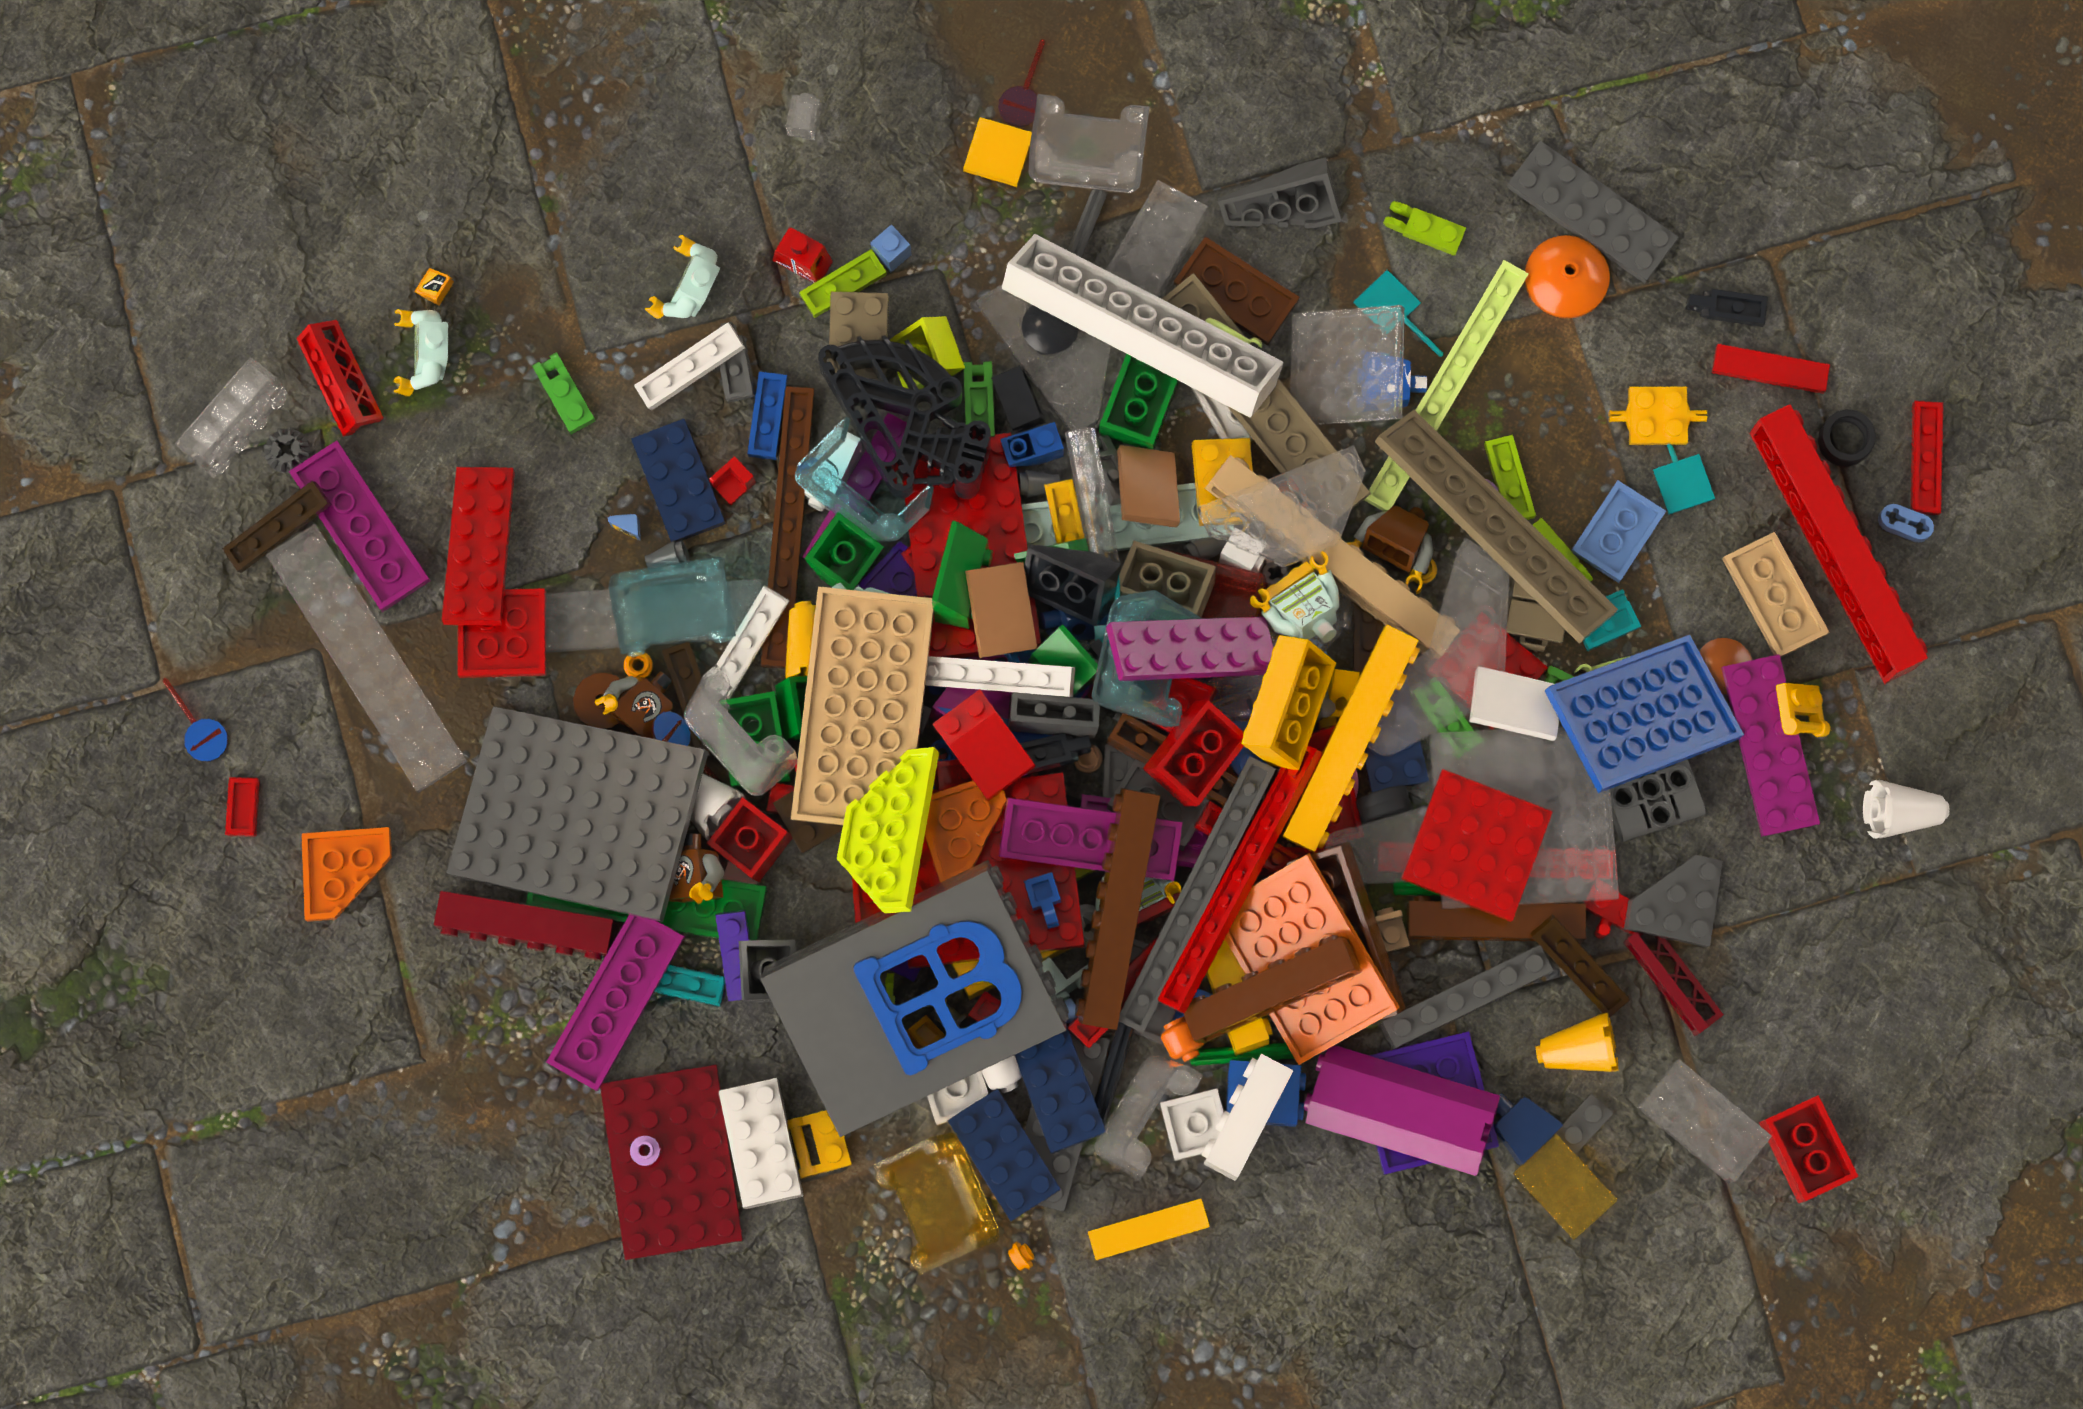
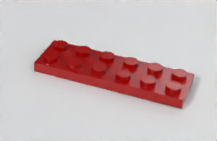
[442,467,515,626]

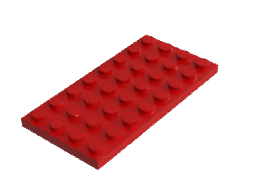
[899,432,1041,658]

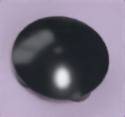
[1022,305,1079,355]

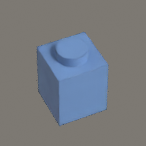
[870,224,912,273]

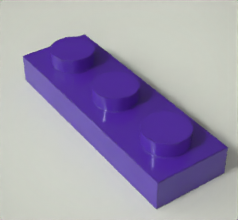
[715,910,750,1002]

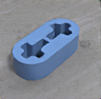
[1878,504,1934,543]

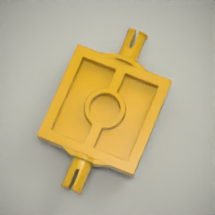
[1609,387,1707,445]

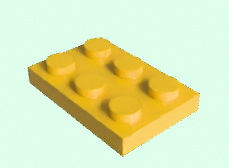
[1191,438,1253,526]

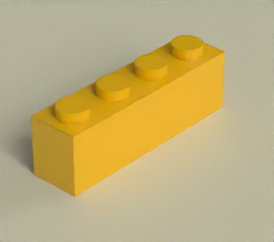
[1206,939,1273,1056]

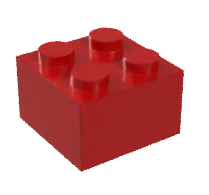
[707,797,793,883]

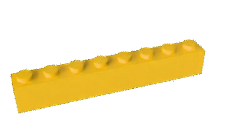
[1281,625,1420,852]

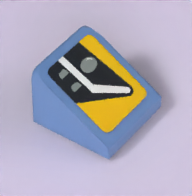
[608,514,641,540]

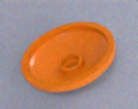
[1525,235,1610,318]

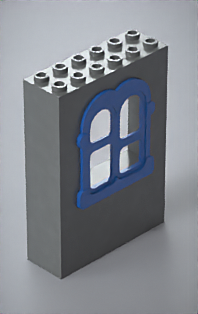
[760,860,1069,1137]

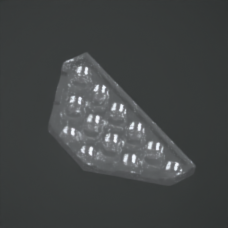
[976,286,1111,438]
[1197,445,1366,567]

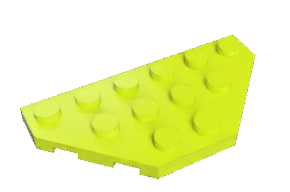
[837,747,939,913]

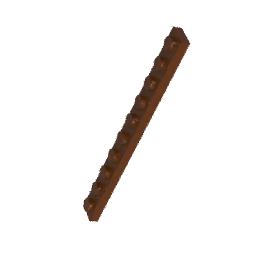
[761,386,815,669]

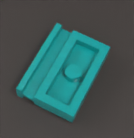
[1583,589,1641,652]

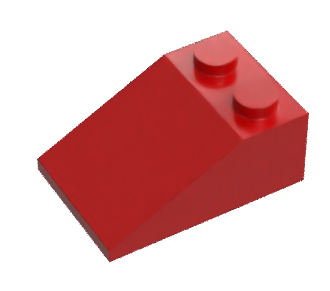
[933,689,1036,801]

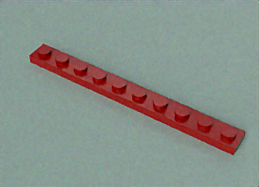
[1157,746,1323,1014]

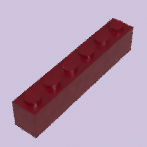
[434,891,616,961]

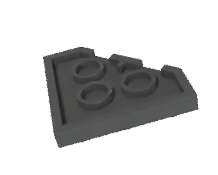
[1624,855,1723,947]

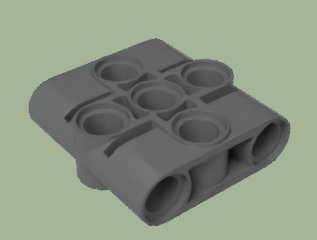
[1602,759,1706,842]

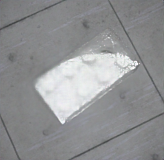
[1106,180,1208,298]
[175,357,288,479]
[1637,1059,1772,1184]

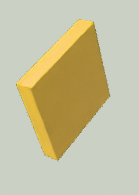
[963,117,1033,187]

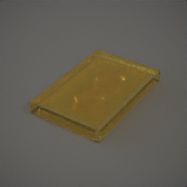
[1513,1133,1618,1240]

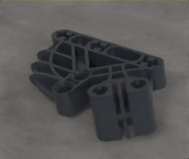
[818,335,991,499]

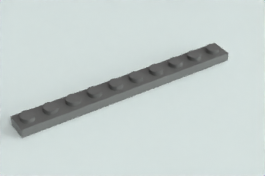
[1119,756,1276,1033]

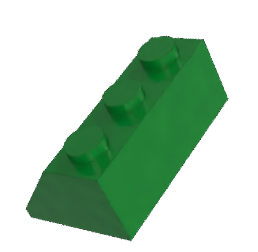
[932,521,993,629]

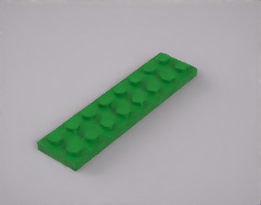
[526,879,767,940]

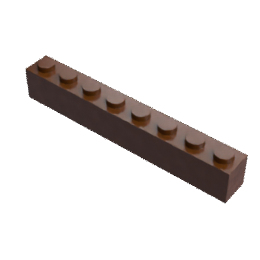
[1075,788,1160,1030]

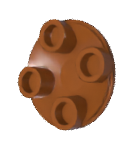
[1699,638,1752,695]

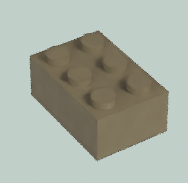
[829,292,890,381]
[1114,541,1216,620]

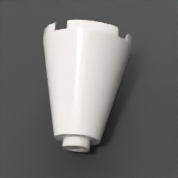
[690,774,746,840]
[1863,780,1949,839]

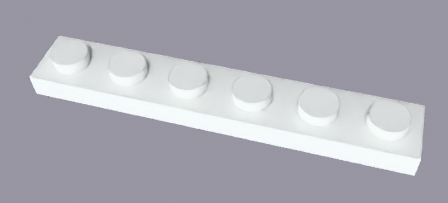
[925,656,1075,697]

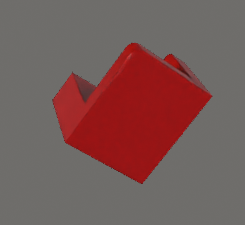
[709,456,756,505]

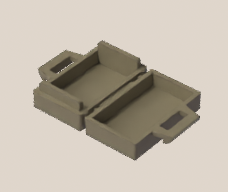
[1506,581,1565,652]

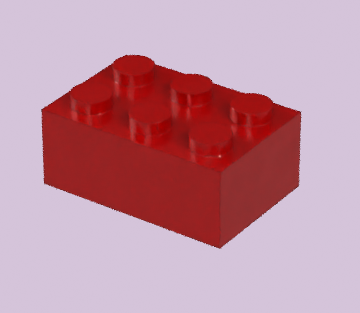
[1143,700,1244,806]
[1759,1095,1859,1203]

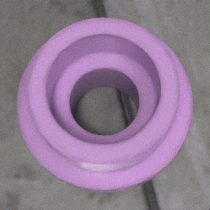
[630,1136,660,1166]

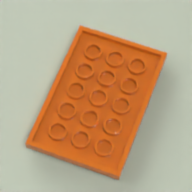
[1225,853,1400,1065]

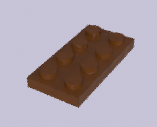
[1173,236,1300,346]

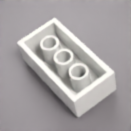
[1202,1054,1293,1181]
[719,1078,803,1209]

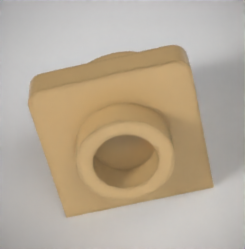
[1375,907,1410,953]

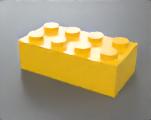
[1241,635,1336,770]

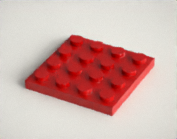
[1401,769,1553,922]

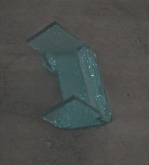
[795,417,934,542]

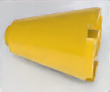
[785,601,816,679]
[1536,1013,1619,1072]

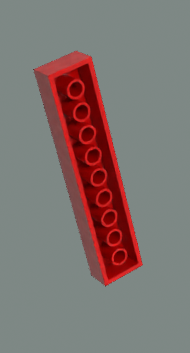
[1749,404,1928,684]

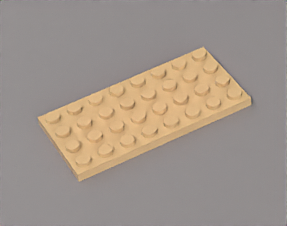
[791,587,934,825]

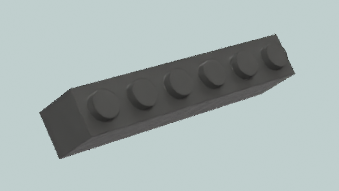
[1380,945,1554,1050]

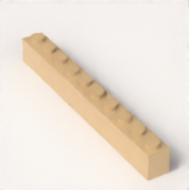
[1205,455,1460,663]

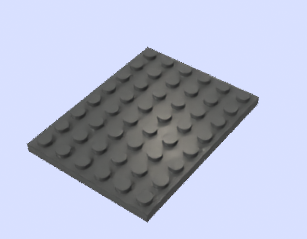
[447,707,708,922]

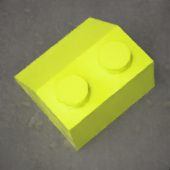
[889,316,965,389]

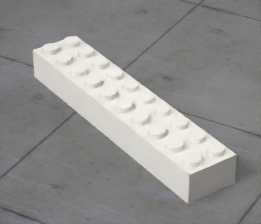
[1002,234,1283,418]

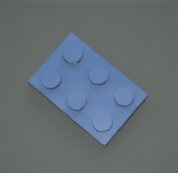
[1571,480,1666,583]

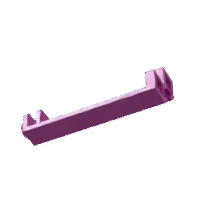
[1303,1045,1500,1176]

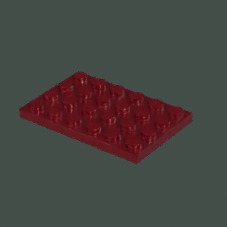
[600,1065,743,1260]

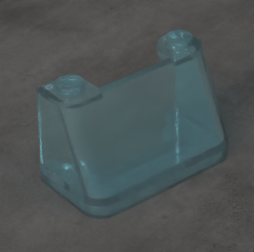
[608,557,736,656]
[1092,590,1201,727]

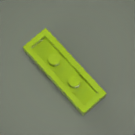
[799,249,887,318]
[1484,435,1536,520]

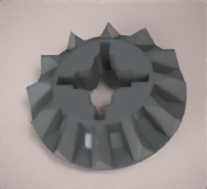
[264,428,310,473]

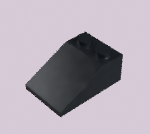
[1024,544,1121,626]

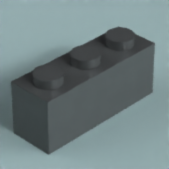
[1008,692,1100,739]

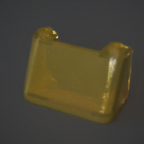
[873,1132,1000,1275]

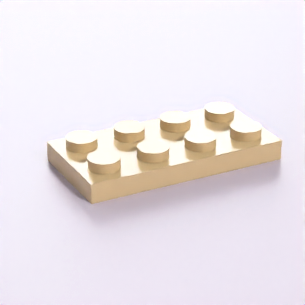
[1722,532,1830,657]

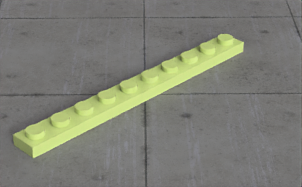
[1364,260,1529,512]

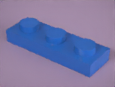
[747,372,788,460]

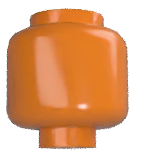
[1161,1016,1204,1063]

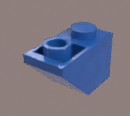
[1000,422,1064,467]

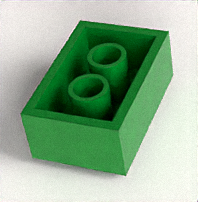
[1099,353,1179,450]
[717,691,791,791]

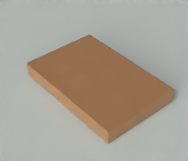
[1117,445,1180,528]
[965,562,1037,658]

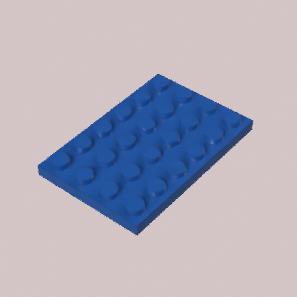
[1545,635,1744,793]

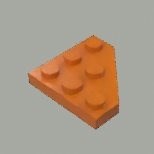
[925,781,1007,883]
[302,827,392,922]

